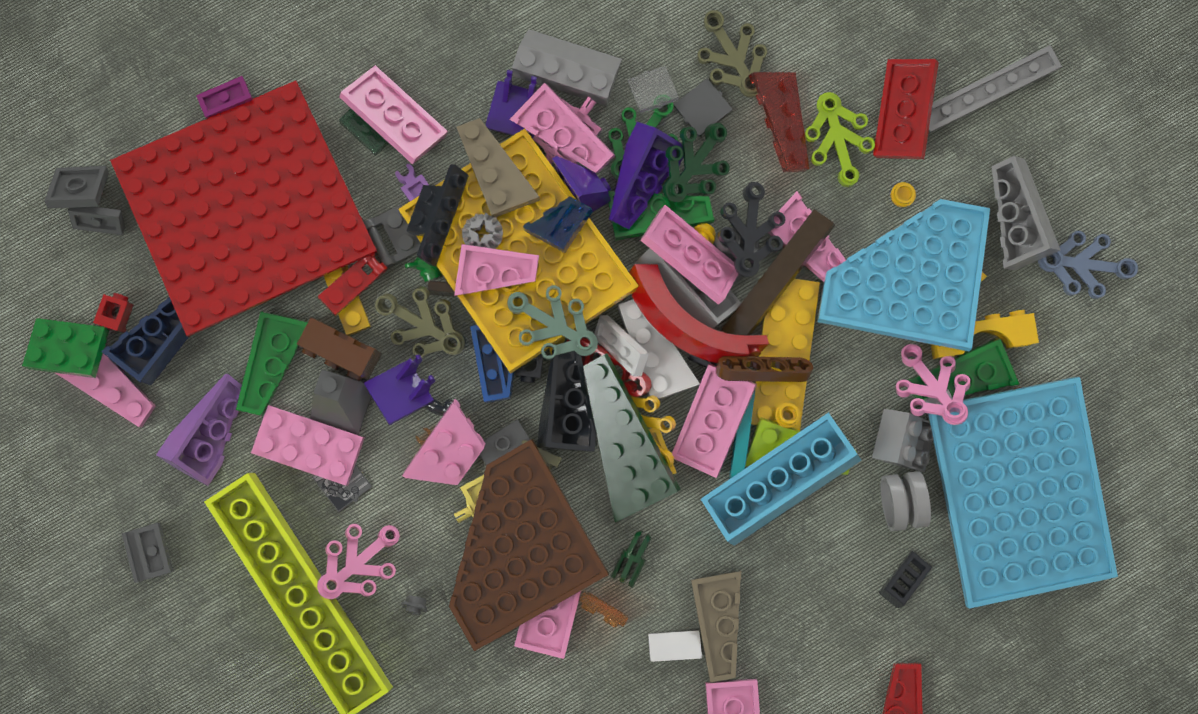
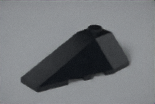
[537,344,596,452]

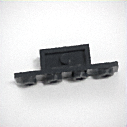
[406,164,469,266]

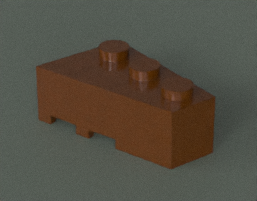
[297,317,382,381]

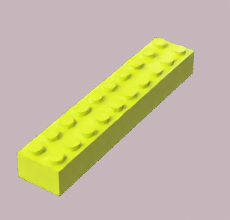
[204,473,393,714]

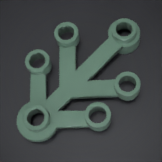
[507,285,598,360]

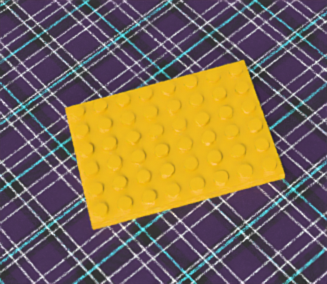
[398,129,638,374]

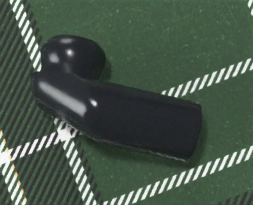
[424,398,453,416]

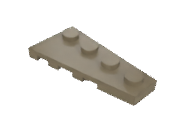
[456,118,540,217]
[691,570,742,683]

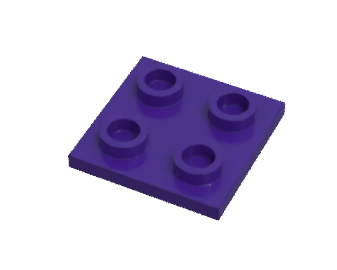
[485,70,537,139]
[364,355,435,426]

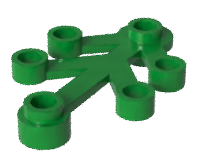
[608,96,678,181]

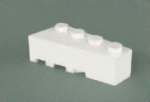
[618,299,700,402]

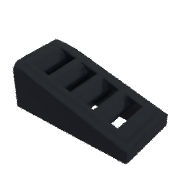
[879,551,932,608]

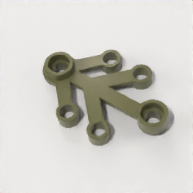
[697,10,767,97]
[375,286,466,358]

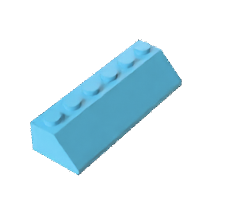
[701,412,862,546]

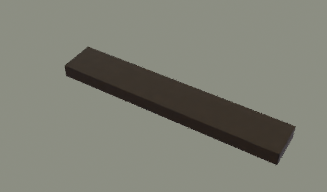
[721,209,835,335]

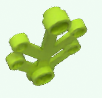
[804,92,875,187]

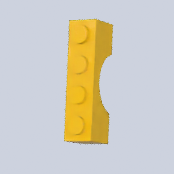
[930,310,1039,359]

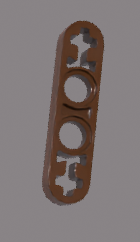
[716,356,813,382]

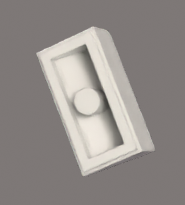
[648,630,702,662]

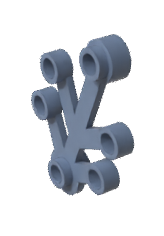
[1038,231,1138,299]

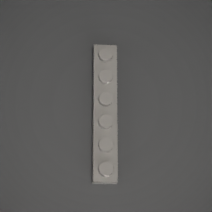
[928,45,1062,134]

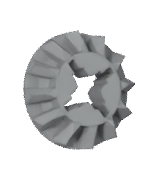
[462,213,503,249]

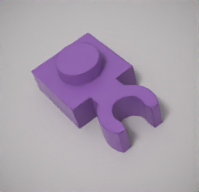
[395,164,429,202]

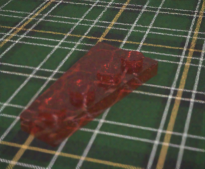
[749,72,809,172]

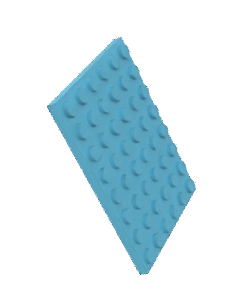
[928,377,1118,608]

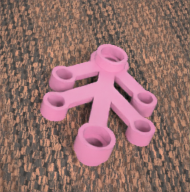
[896,344,970,425]
[317,524,400,599]

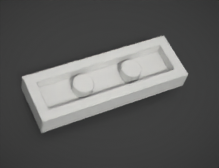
[594,315,649,376]

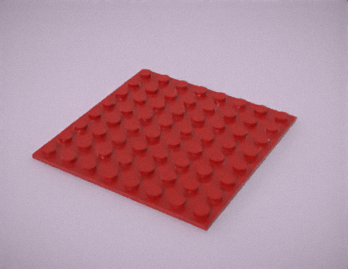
[110,80,377,337]

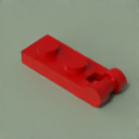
[318,254,388,316]

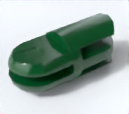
[610,530,651,588]

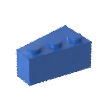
[470,325,515,403]

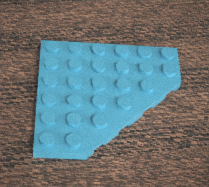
[817,199,990,351]

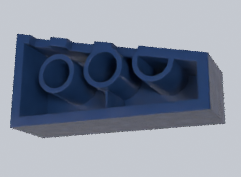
[101,297,189,385]

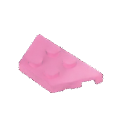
[402,399,486,485]

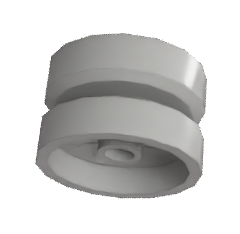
[880,471,931,531]

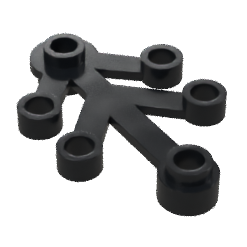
[718,182,785,277]

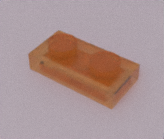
[579,590,629,628]

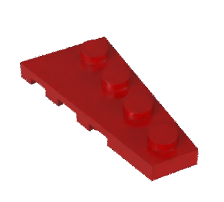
[882,663,923,714]

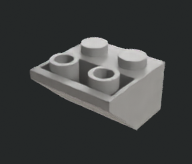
[872,409,933,472]

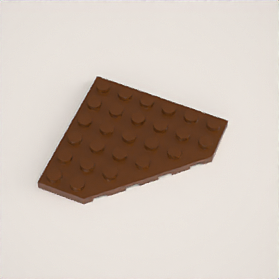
[449,439,609,651]

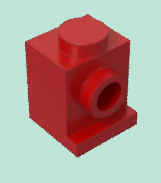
[93,293,134,333]

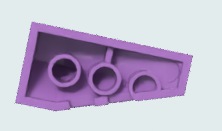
[156,374,242,486]

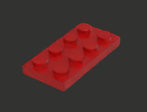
[873,59,939,159]

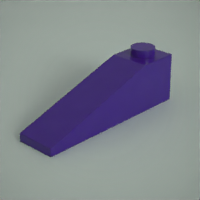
[609,122,683,229]

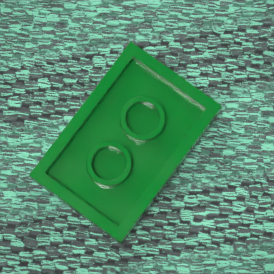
[22,318,109,378]

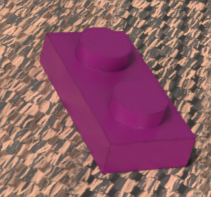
[196,76,253,119]

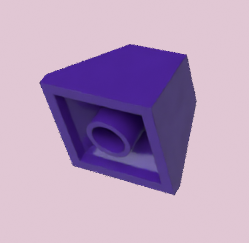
[552,156,611,215]

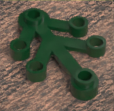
[663,123,730,202]

